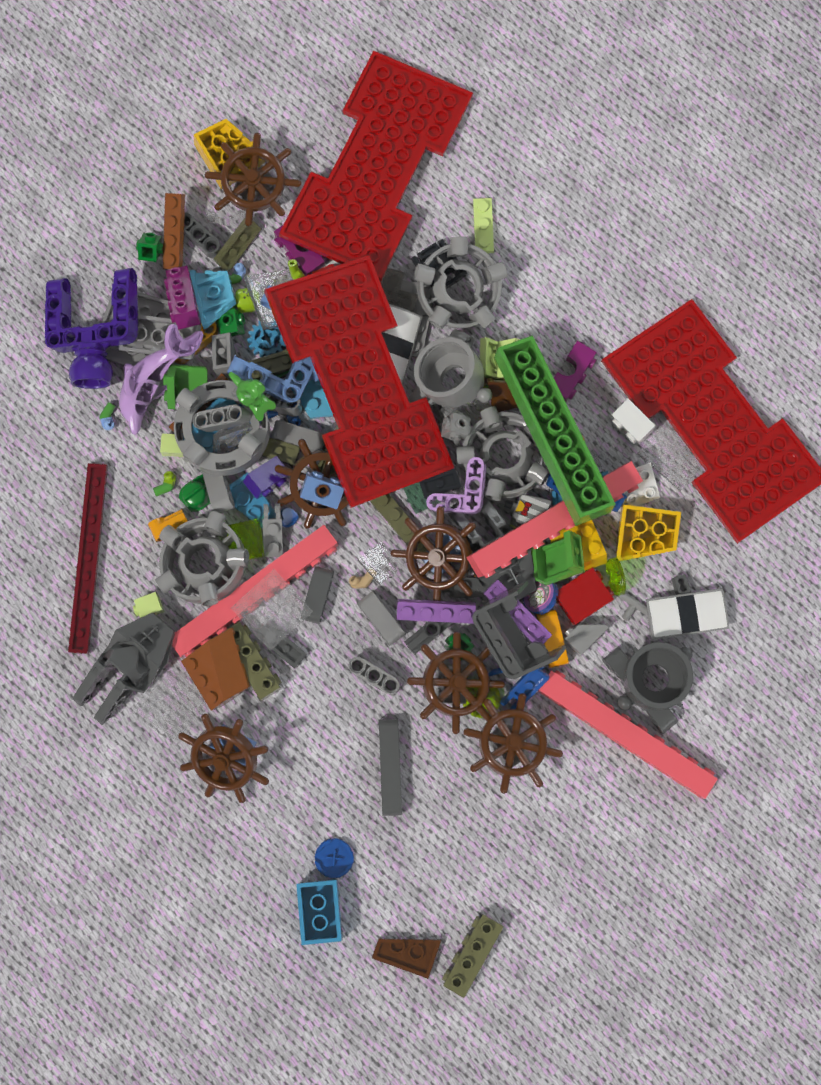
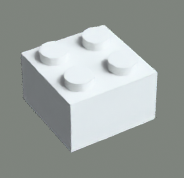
[612,399,656,445]

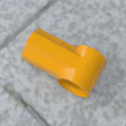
[148,509,188,542]

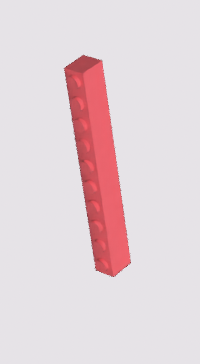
[466,461,643,578]
[172,525,339,659]
[538,670,718,799]

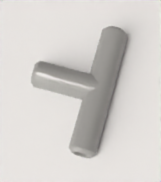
[617,590,647,621]

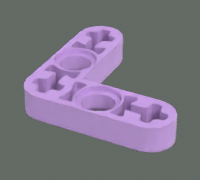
[426,457,486,514]

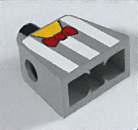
[503,494,552,528]

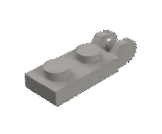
[262,504,283,557]

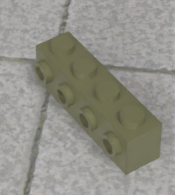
[222,622,282,701]
[442,914,504,998]

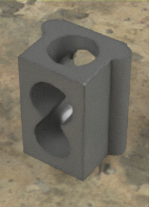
[671,574,691,595]

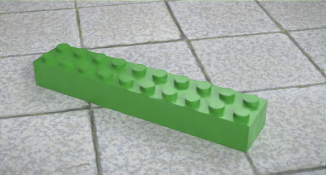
[494,335,616,526]

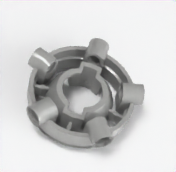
[413,236,508,330]
[457,406,550,501]
[155,511,249,606]

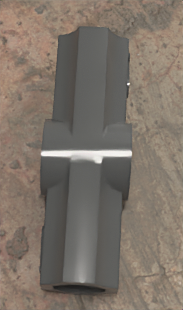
[404,621,453,655]

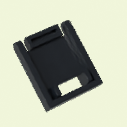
[411,239,468,289]

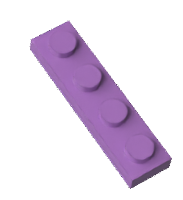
[483,579,552,644]
[397,599,476,624]

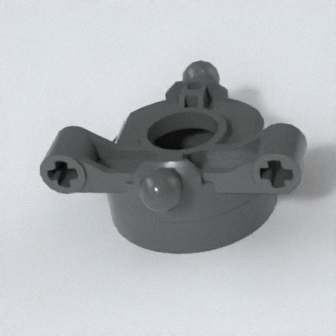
[602,642,693,734]

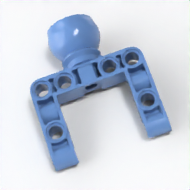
[227,285,321,403]

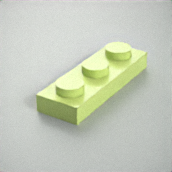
[473,198,494,253]

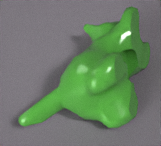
[229,372,276,421]

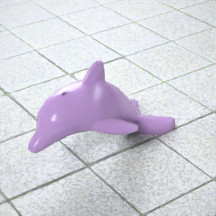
[119,324,203,435]

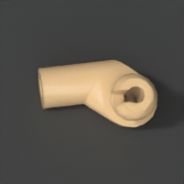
[349,568,377,589]

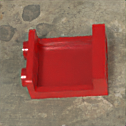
[556,567,614,626]

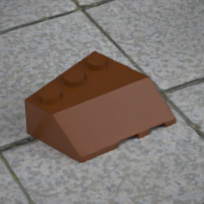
[181,627,250,711]

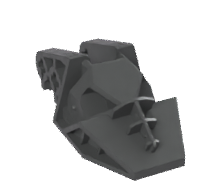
[448,494,536,601]
[72,613,175,725]

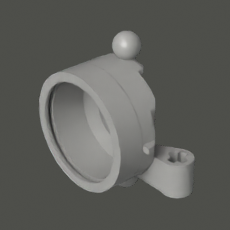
[408,329,492,408]

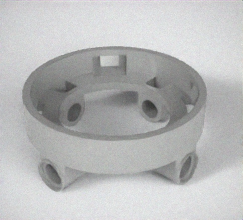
[174,379,270,476]

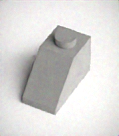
[212,333,237,378]
[564,625,609,656]

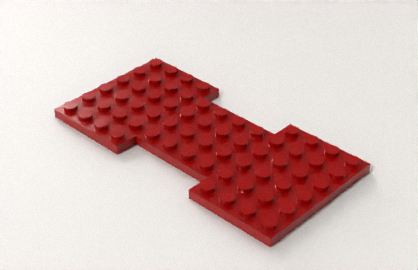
[279,50,473,281]
[264,255,454,508]
[601,299,821,544]

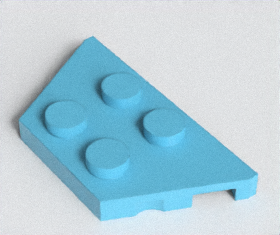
[189,270,236,329]
[291,372,334,419]

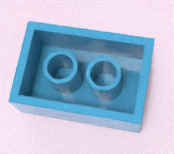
[296,879,343,945]

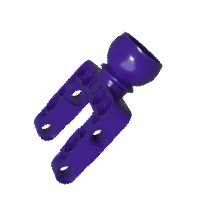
[45,268,138,389]

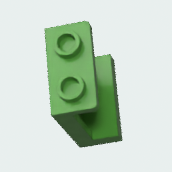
[532,530,585,586]

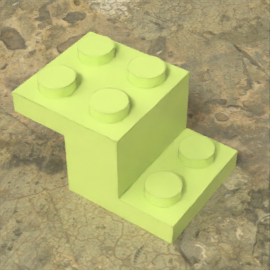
[479,337,520,381]

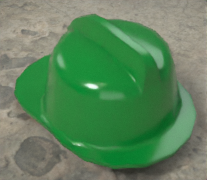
[179,474,211,512]

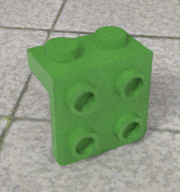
[163,365,208,409]

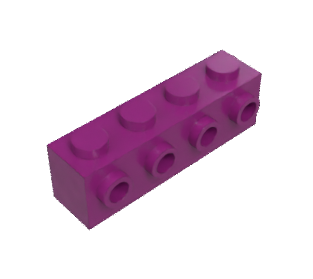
[164,265,200,330]

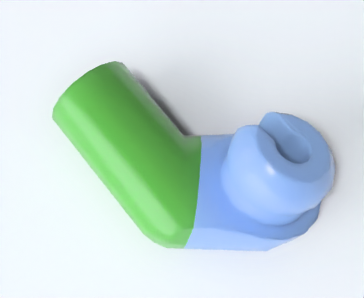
[230,263,246,285]
[99,402,116,430]

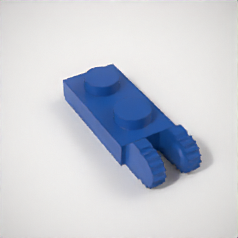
[500,668,550,709]

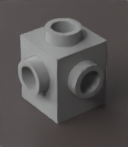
[441,412,471,441]

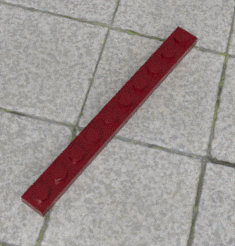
[68,463,108,654]

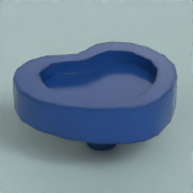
[280,507,299,528]

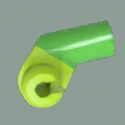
[153,471,176,497]

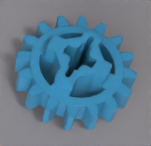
[247,319,286,358]

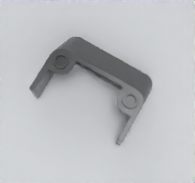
[472,581,566,679]

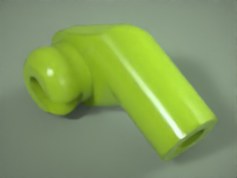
[288,259,305,279]

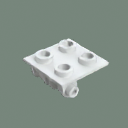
[623,463,660,506]

